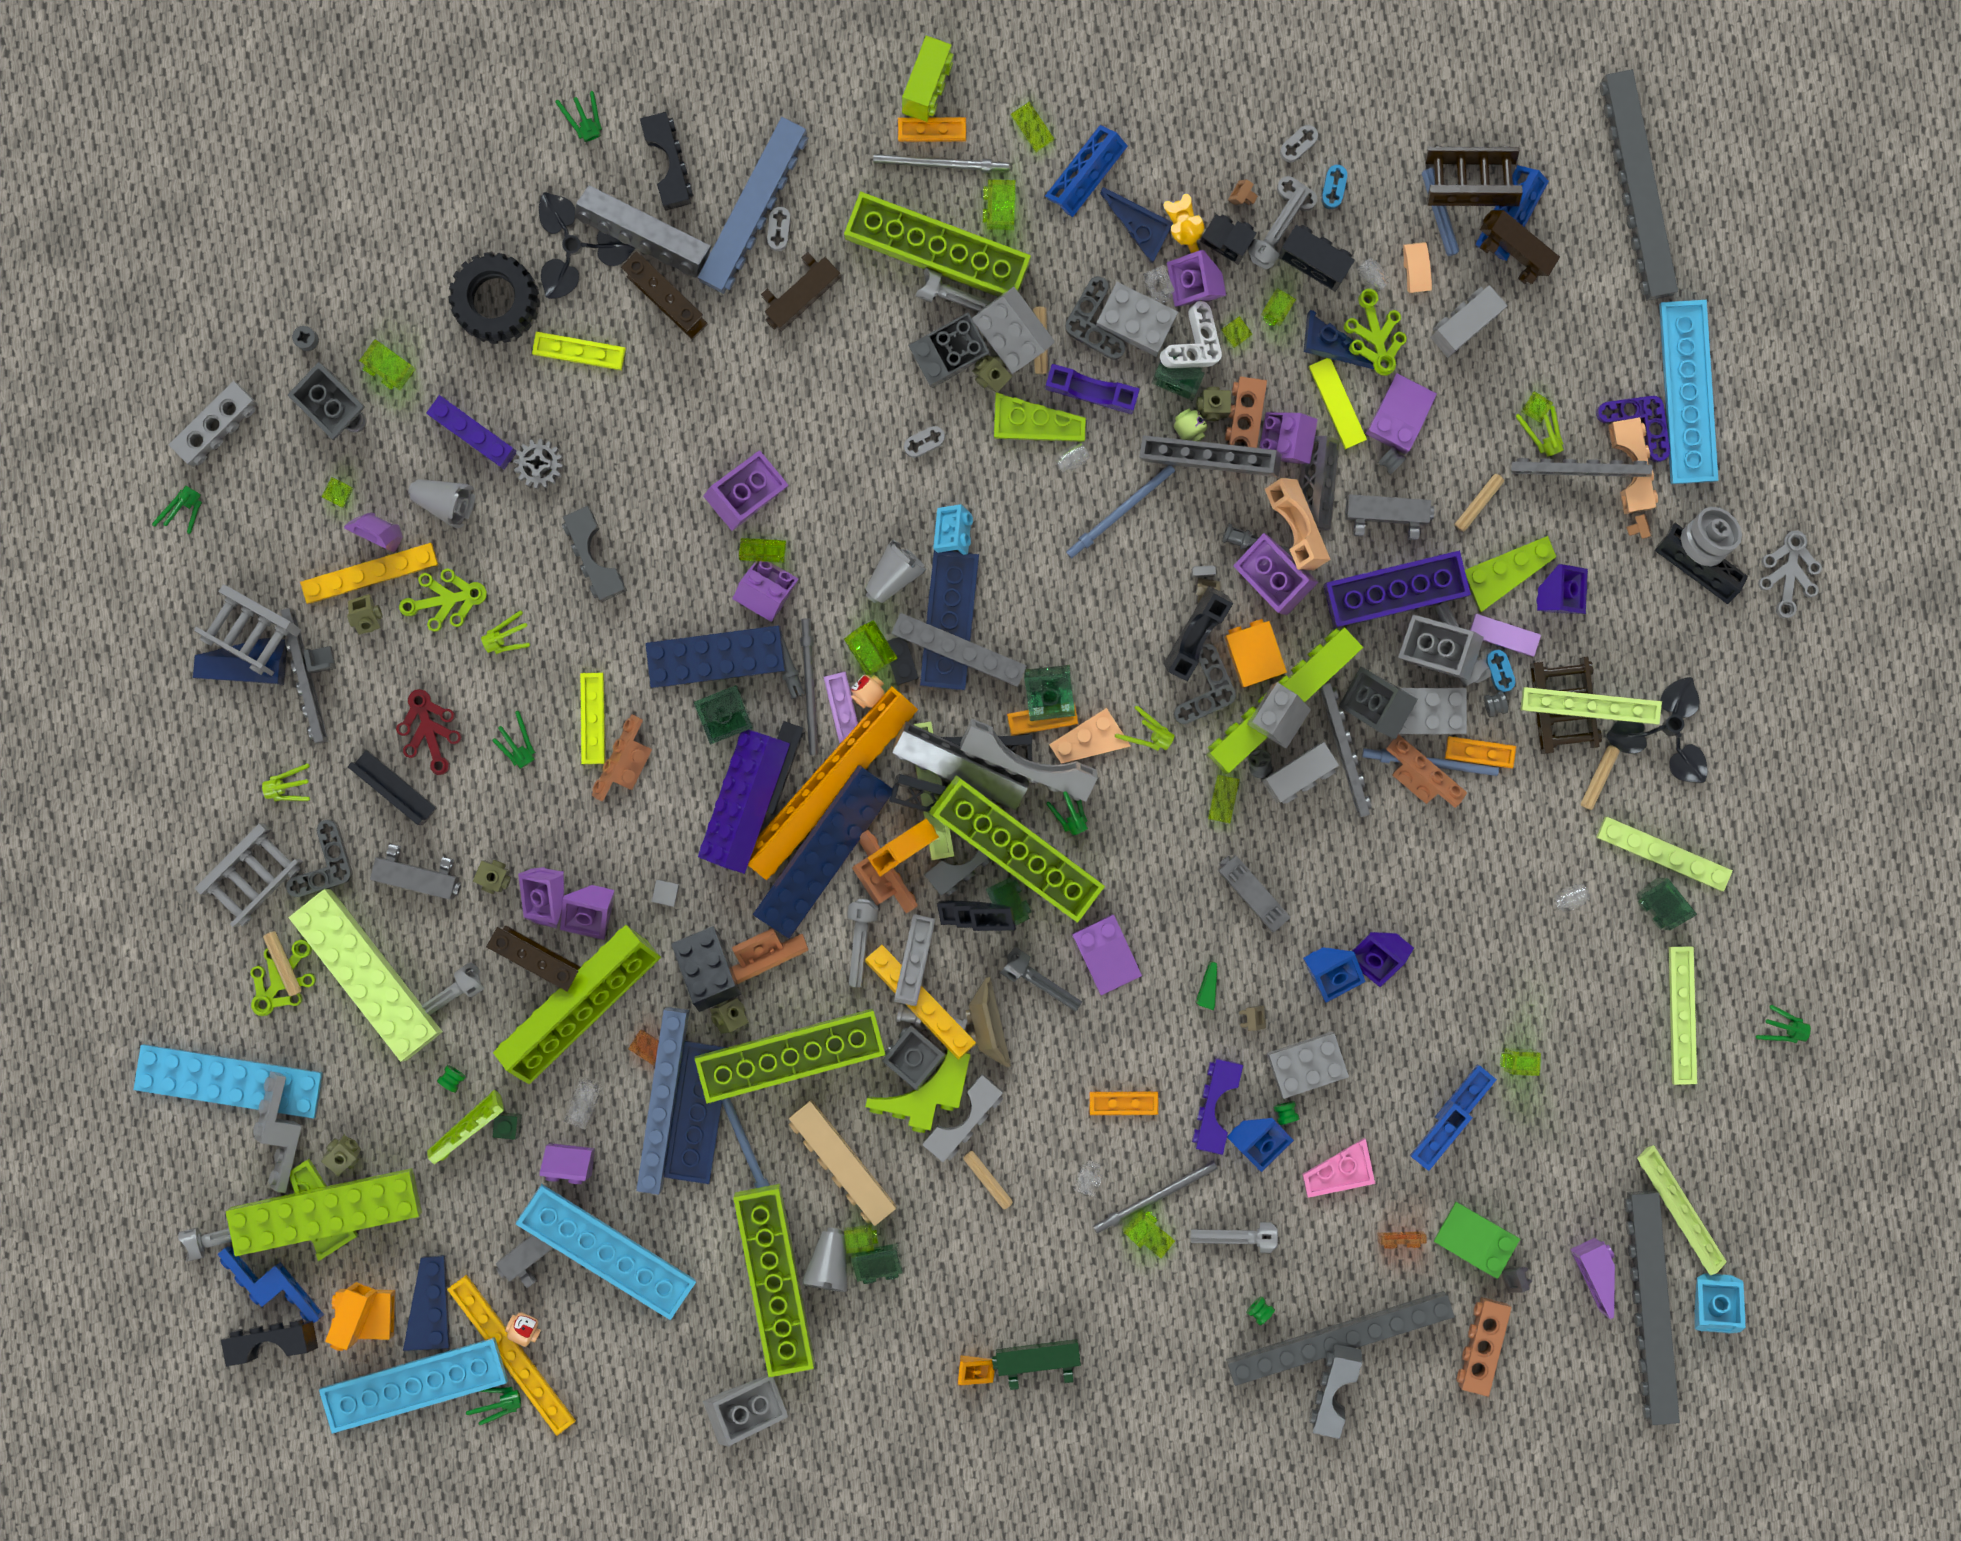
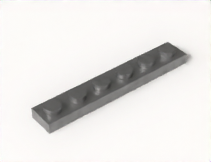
[1511,458,1652,477]
[281,608,328,744]
[891,613,1027,687]
[1320,683,1372,817]

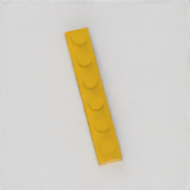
[300,543,439,604]
[865,945,976,1060]

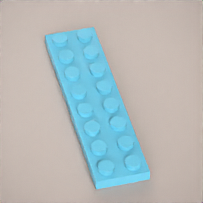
[1659,300,1718,484]
[133,1044,323,1119]
[516,1184,696,1320]
[319,1338,508,1434]

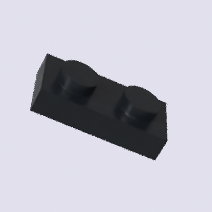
[883,637,919,686]

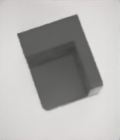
[303,646,336,673]

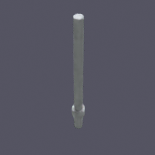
[873,154,1009,173]
[800,618,818,755]
[1093,1161,1218,1234]

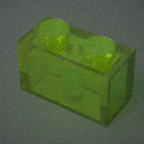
[983,179,1016,230]
[359,339,416,390]
[844,620,898,676]
[1500,1048,1541,1076]

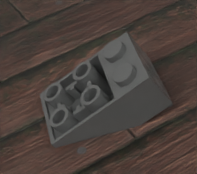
[908,312,990,388]

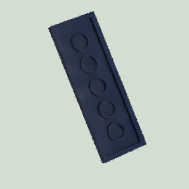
[920,550,979,691]
[645,625,786,688]
[664,1041,728,1184]

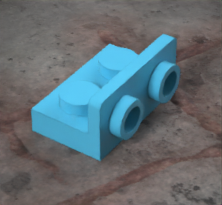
[933,504,973,555]

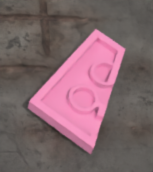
[1302,1138,1375,1198]

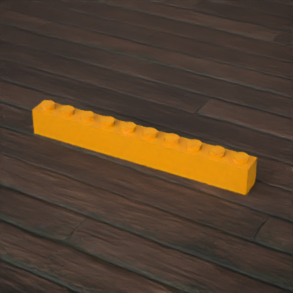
[748,686,918,880]

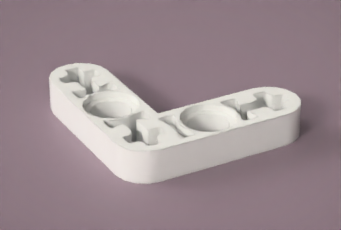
[1160,301,1222,368]

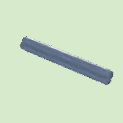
[1422,168,1459,256]

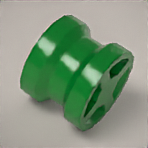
[437,1065,466,1093]
[1273,1101,1300,1125]
[1246,1296,1275,1326]

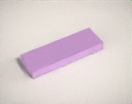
[1470,614,1541,657]
[824,672,858,743]

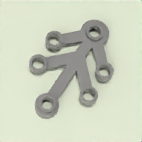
[1758,531,1822,618]

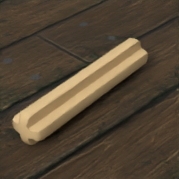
[1033,306,1048,374]
[1455,474,1504,532]
[1581,746,1620,810]
[263,931,301,996]
[963,1151,1013,1210]

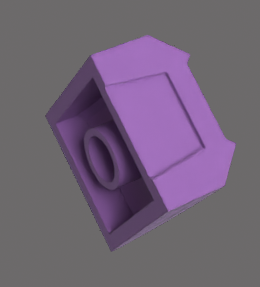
[344,512,403,553]
[518,867,564,928]

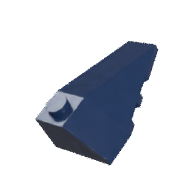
[193,638,287,685]

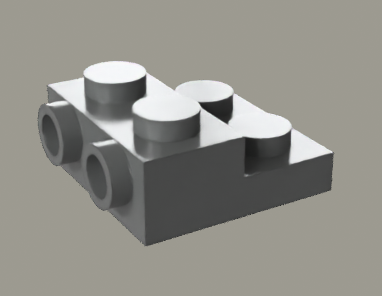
[882,1025,946,1091]

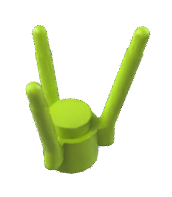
[1516,405,1564,457]
[481,610,530,654]
[1115,705,1175,751]
[262,764,310,802]

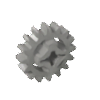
[513,439,564,489]

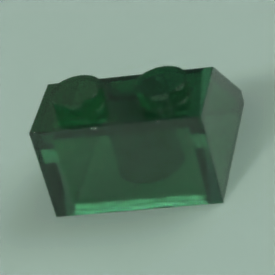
[1151,354,1205,401]
[1024,665,1075,721]
[694,685,753,745]
[986,877,1032,926]
[1636,877,1697,931]
[851,1243,903,1284]

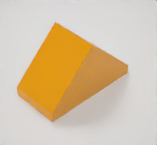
[958,1355,995,1385]

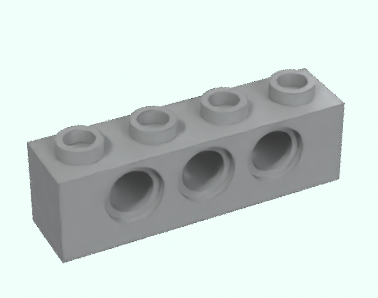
[168,381,258,467]

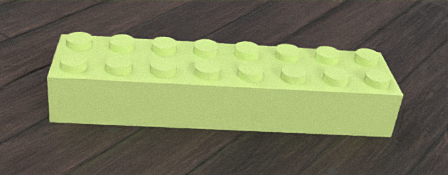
[288,889,443,1062]

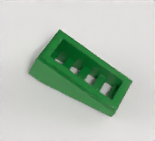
[1195,961,1217,1010]

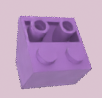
[1260,412,1318,464]
[733,556,798,622]
[539,1143,595,1184]

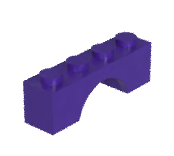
[1045,364,1140,414]
[426,395,516,470]
[1192,1058,1243,1155]

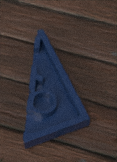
[1100,187,1173,263]
[1303,310,1382,369]

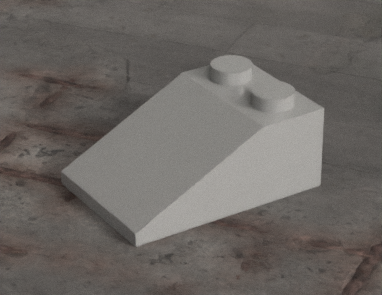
[703,1375,788,1446]

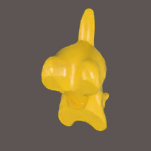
[1163,194,1205,253]

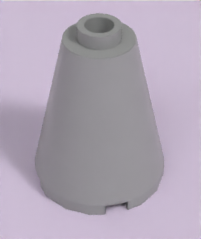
[408,479,475,529]
[865,540,927,603]
[802,1227,848,1292]

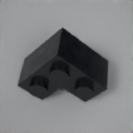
[1200,214,1257,265]

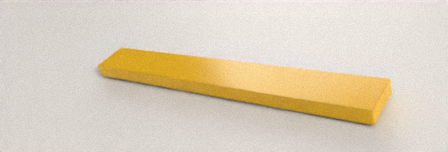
[447,1274,576,1436]

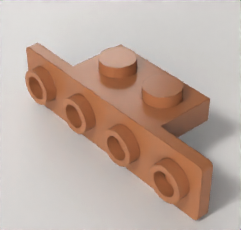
[592,714,652,801]
[1386,734,1467,808]
[852,830,918,913]
[732,928,809,984]

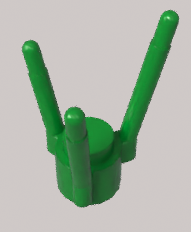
[555,91,602,142]
[152,485,203,534]
[492,711,536,769]
[1046,791,1088,836]
[1755,1005,1811,1043]
[466,1386,522,1425]

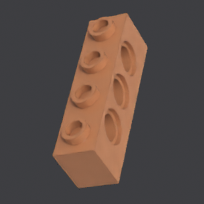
[1225,376,1267,448]
[1456,1297,1512,1397]

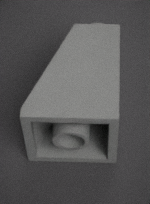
[1247,682,1311,749]

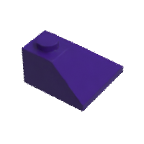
[1536,564,1588,614]
[1352,932,1414,987]

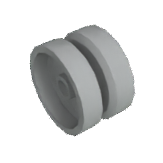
[1681,507,1742,566]

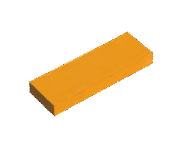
[898,117,966,142]
[1007,702,1078,736]
[1444,736,1516,769]
[1089,1091,1158,1115]

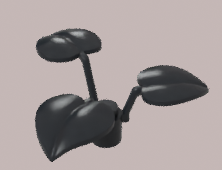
[539,192,636,299]
[1606,677,1708,783]

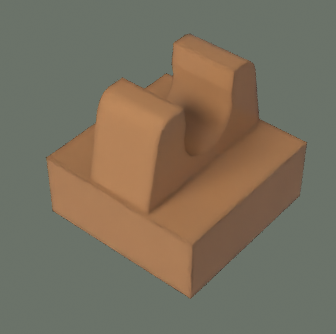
[1228,179,1258,205]
[1626,514,1652,539]

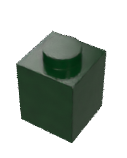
[492,1112,522,1140]

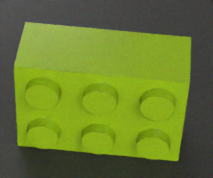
[902,35,954,122]

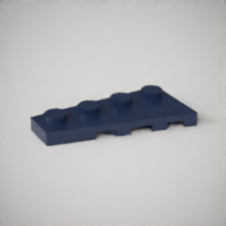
[403,1255,450,1351]

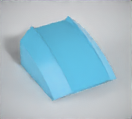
[1695,1273,1746,1333]

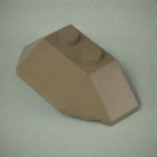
[965,976,1011,1067]

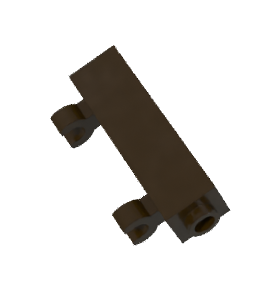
[1479,210,1560,284]
[761,252,841,332]

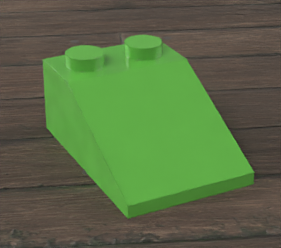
[1434,1202,1520,1279]

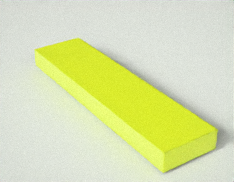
[532,332,626,371]
[1308,358,1367,450]
[580,673,605,764]

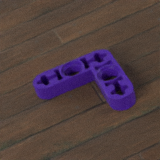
[1596,396,1670,462]

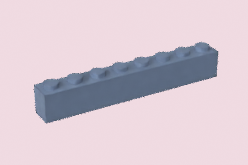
[698,117,809,294]
[636,1007,690,1195]

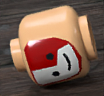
[851,675,885,709]
[505,1312,541,1347]

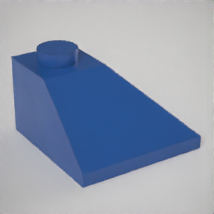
[1303,947,1366,1003]
[1227,1118,1294,1172]

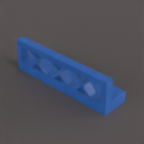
[1045,125,1128,217]
[1475,165,1549,261]

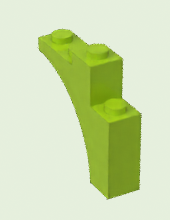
[865,1049,970,1133]

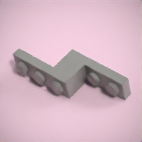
[253,1071,302,1193]

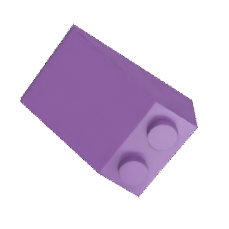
[1365,373,1437,454]
[703,450,788,531]
[1233,533,1318,615]
[1072,914,1142,995]
[1570,1238,1615,1319]

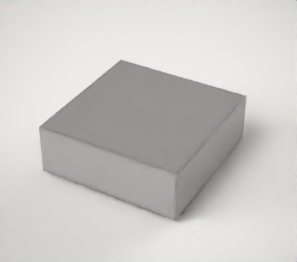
[1191,566,1216,578]
[652,880,679,907]

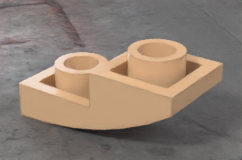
[1403,242,1432,293]

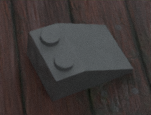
[288,362,365,440]
[1339,666,1418,739]

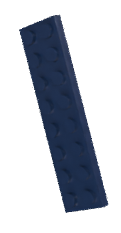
[753,765,893,939]

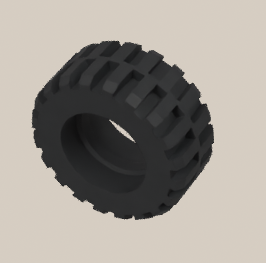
[448,252,540,344]

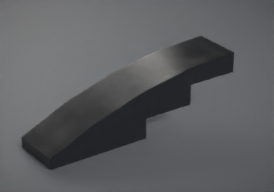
[937,900,1016,931]

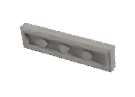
[894,914,935,1006]

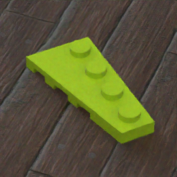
[994,393,1086,442]
[1465,536,1556,613]
[427,1089,504,1165]
[289,1159,359,1261]

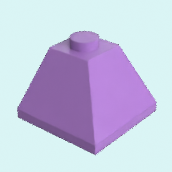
[1167,250,1226,307]
[560,885,614,940]

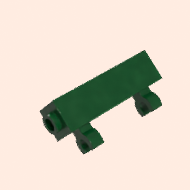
[992,1339,1081,1390]

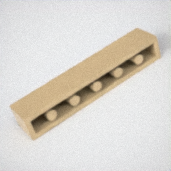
[789,1099,897,1226]

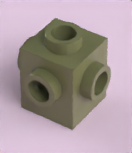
[972,355,1012,393]
[1196,387,1231,421]
[347,594,383,635]
[473,860,511,894]
[709,998,749,1034]
[321,1134,361,1176]

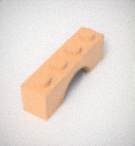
[1608,418,1658,514]
[1265,478,1331,571]

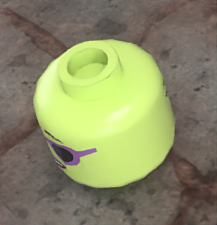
[1174,408,1208,441]

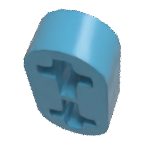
[1321,165,1347,209]
[1486,650,1515,692]

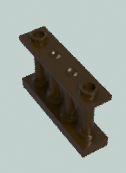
[1425,146,1523,206]
[621,251,708,340]
[1530,656,1602,754]
[486,925,582,992]

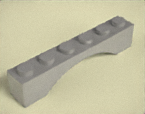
[960,718,1098,801]

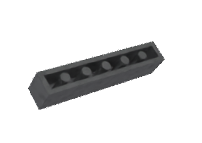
[574,185,711,278]
[1139,435,1282,477]
[892,721,1029,810]

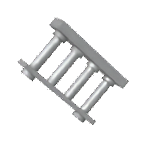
[194,584,301,676]
[194,823,303,927]

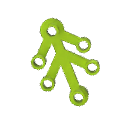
[1344,288,1407,376]
[399,568,487,632]
[250,939,316,1016]

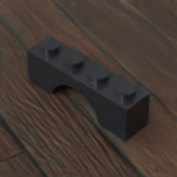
[640,112,694,211]
[1163,586,1234,682]
[221,1319,318,1367]

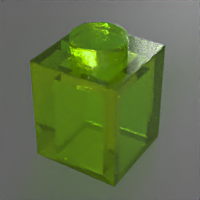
[1261,288,1296,326]
[1122,1210,1159,1248]
[844,1224,878,1254]

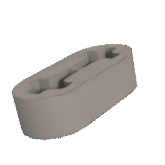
[1280,125,1318,163]
[1277,176,1317,211]
[767,207,791,251]
[904,426,945,458]

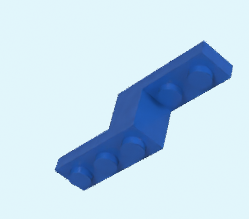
[1410,1064,1497,1171]
[218,1245,324,1323]

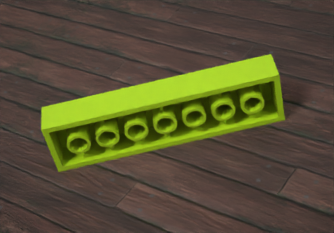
[844,191,1031,297]
[1206,627,1364,774]
[929,775,1105,923]
[493,925,662,1085]
[695,1009,885,1104]
[225,1168,422,1256]
[733,1184,815,1378]

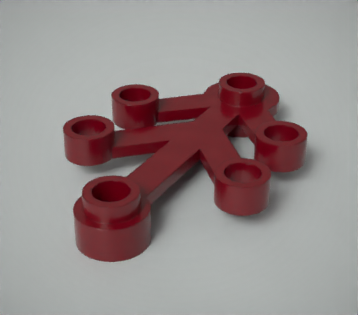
[396,689,462,775]

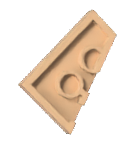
[1049,708,1131,764]

